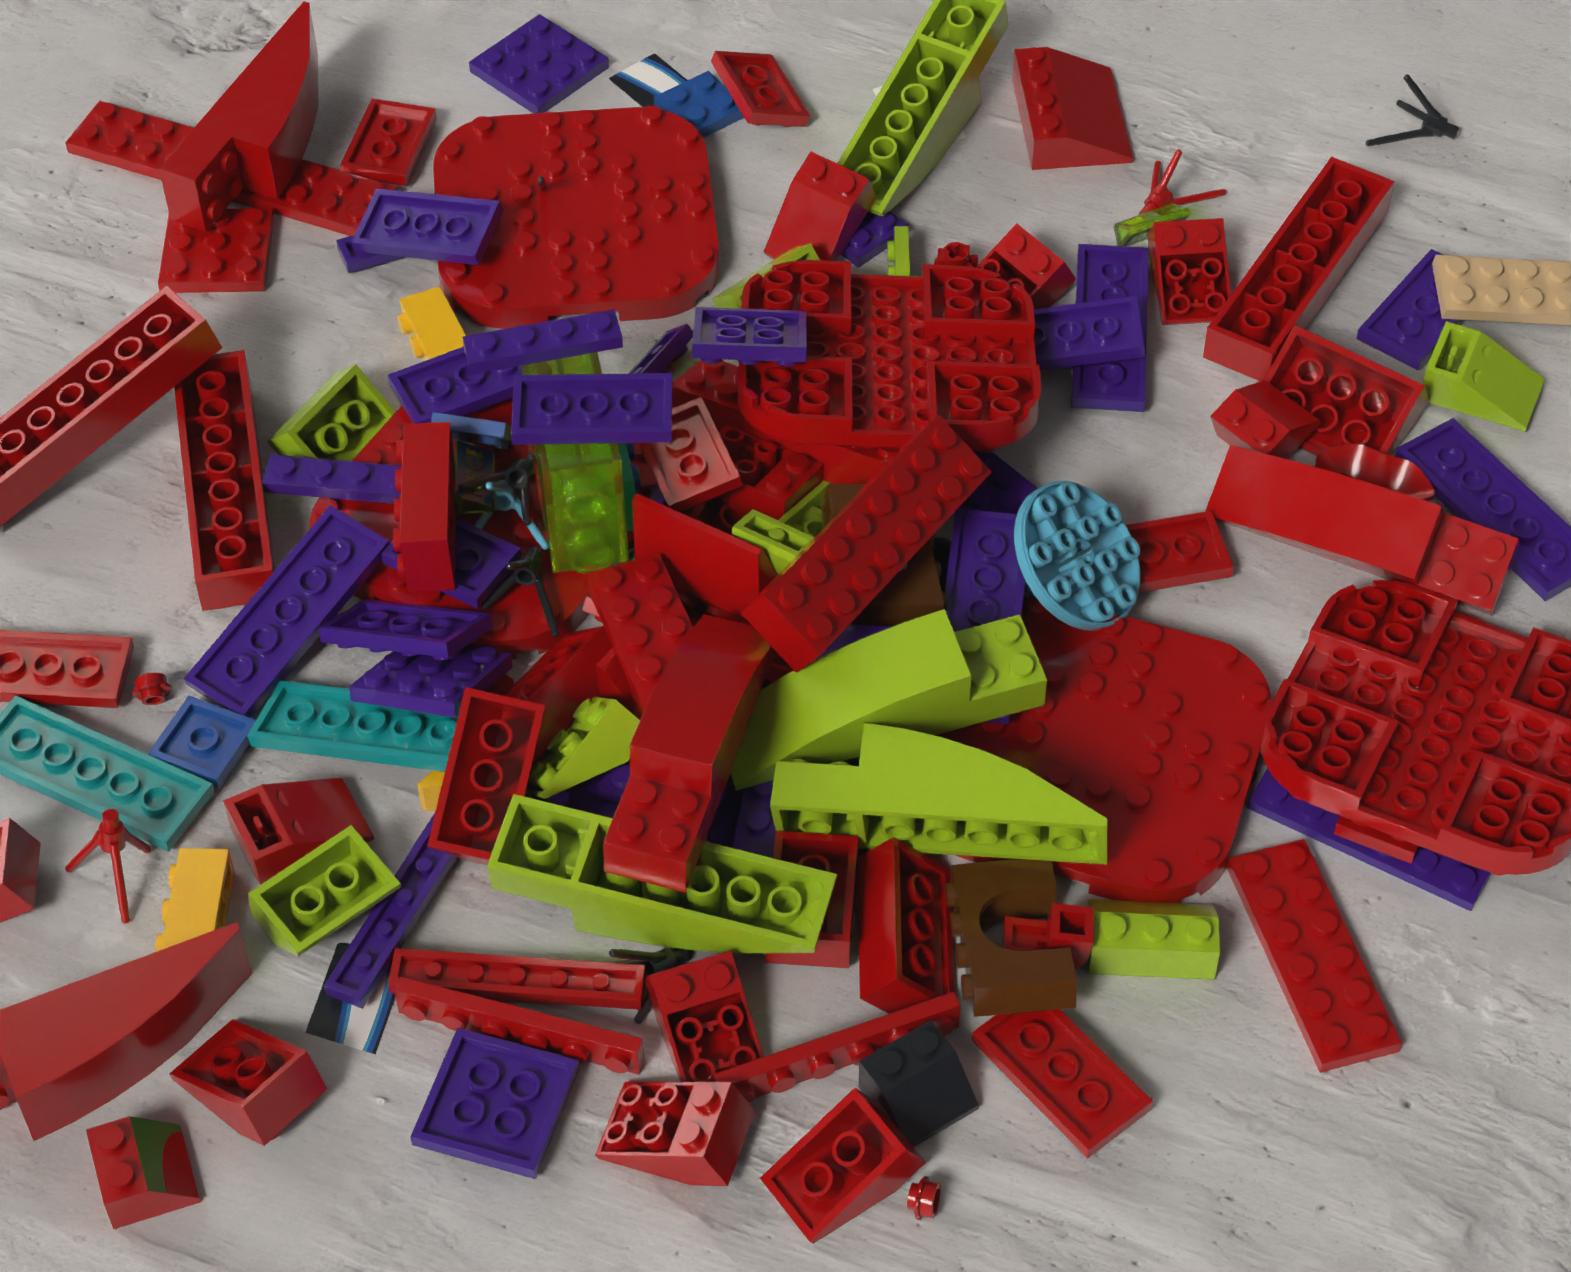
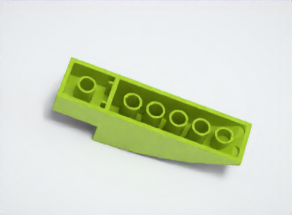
[837,0,1009,217]
[730,609,1047,791]
[770,723,1108,865]
[487,794,837,953]

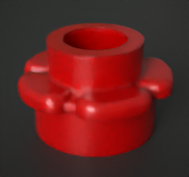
[132,673,172,705]
[907,1176,941,1220]

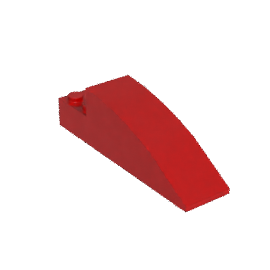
[159,1,319,232]
[1205,445,1520,616]
[603,614,776,893]
[0,922,252,1141]

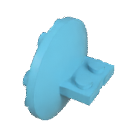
[1014,481,1140,631]

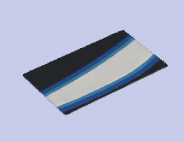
[609,54,687,107]
[305,943,395,1055]

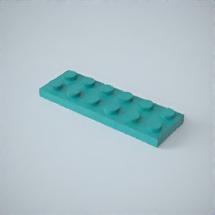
[247,680,458,772]
[0,695,215,852]

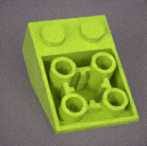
[1422,321,1545,432]
[526,697,640,799]

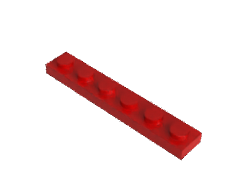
[388,948,646,1010]
[394,976,645,1075]
[713,992,961,1103]

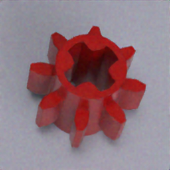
[934,242,978,267]

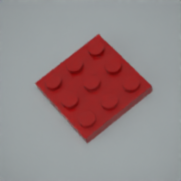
[158,208,274,293]

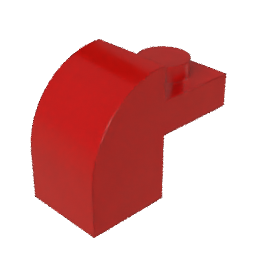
[1002,903,1094,970]

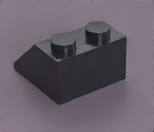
[858,1020,979,1147]

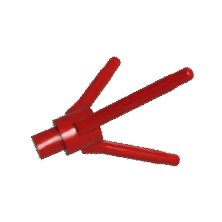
[1139,149,1227,222]
[65,809,151,924]

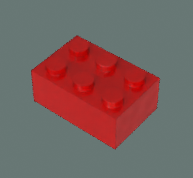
[765,831,858,969]

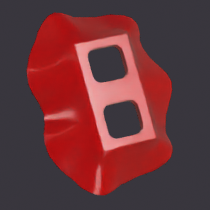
[1314,444,1435,501]

